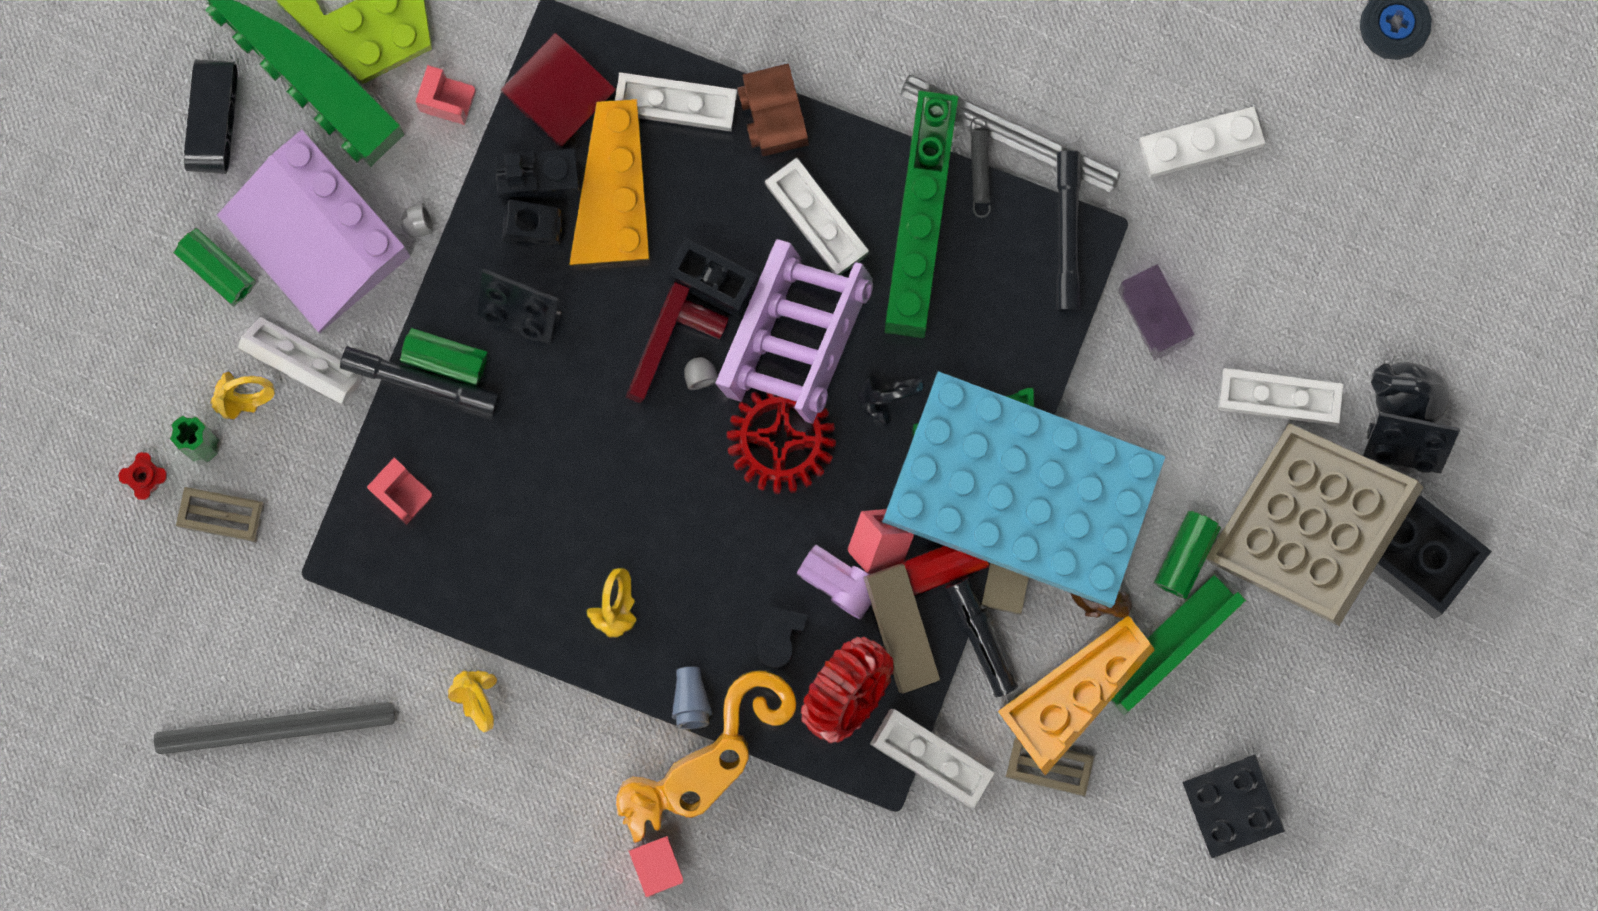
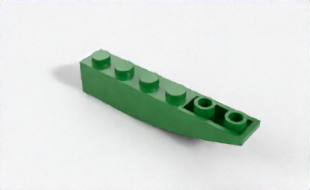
[205,0,405,167]
[885,91,958,338]

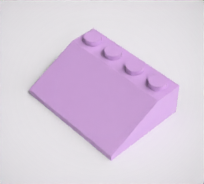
[217,129,410,334]

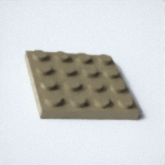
[1206,423,1424,626]

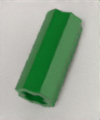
[173,228,256,307]
[400,328,488,386]
[170,416,219,462]
[1153,511,1221,599]

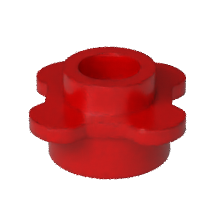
[118,452,167,500]

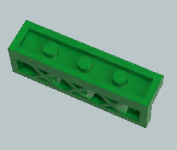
[1111,575,1246,716]

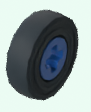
[1360,0,1432,60]

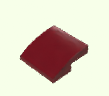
[500,33,616,146]

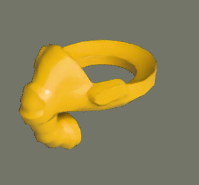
[210,372,275,419]
[587,568,636,638]
[448,670,497,733]

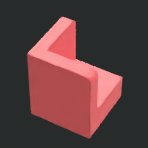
[415,65,476,125]
[367,458,433,525]
[848,509,914,574]
[629,836,684,898]

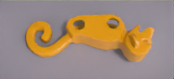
[616,671,796,843]

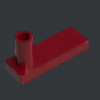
[626,283,729,403]

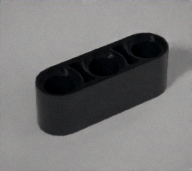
[184,59,238,174]

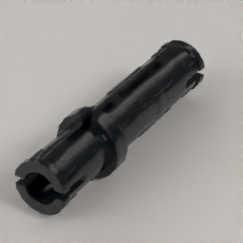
[945,577,1018,698]

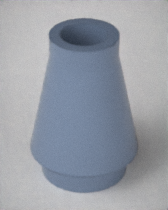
[672,667,712,729]

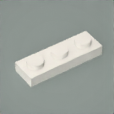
[615,72,738,132]
[1139,106,1265,178]
[765,158,869,275]
[238,317,363,404]
[1217,368,1344,426]
[870,709,994,808]

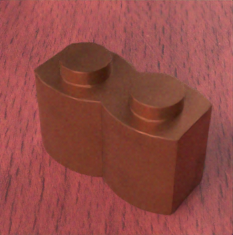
[737,63,809,156]

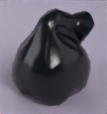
[1371,361,1449,423]

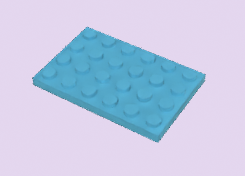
[882,371,1165,608]

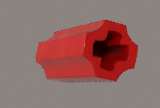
[901,546,989,596]

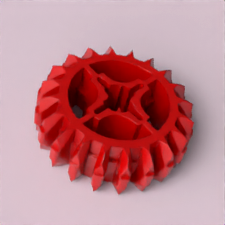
[727,392,836,494]
[801,637,894,743]

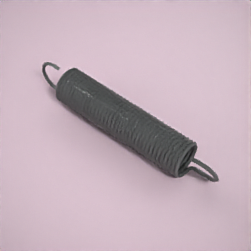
[970,117,991,218]

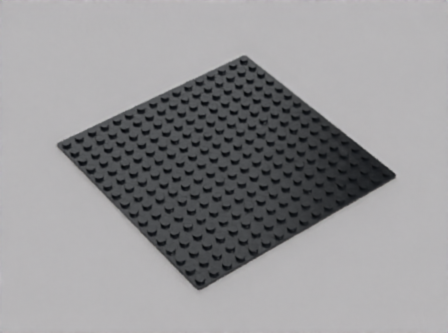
[301,0,1128,812]

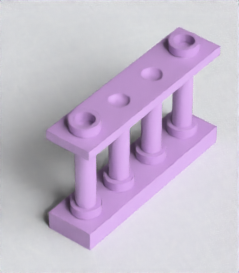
[715,239,873,424]

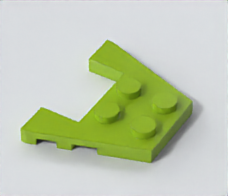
[276,0,432,85]

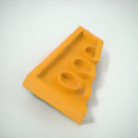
[569,99,649,265]
[998,615,1154,775]

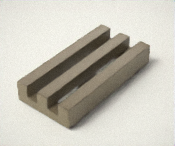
[176,487,265,543]
[1005,737,1094,797]

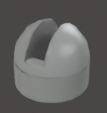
[401,203,433,237]
[684,357,718,390]

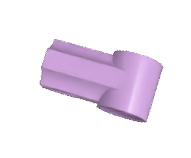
[797,545,871,620]

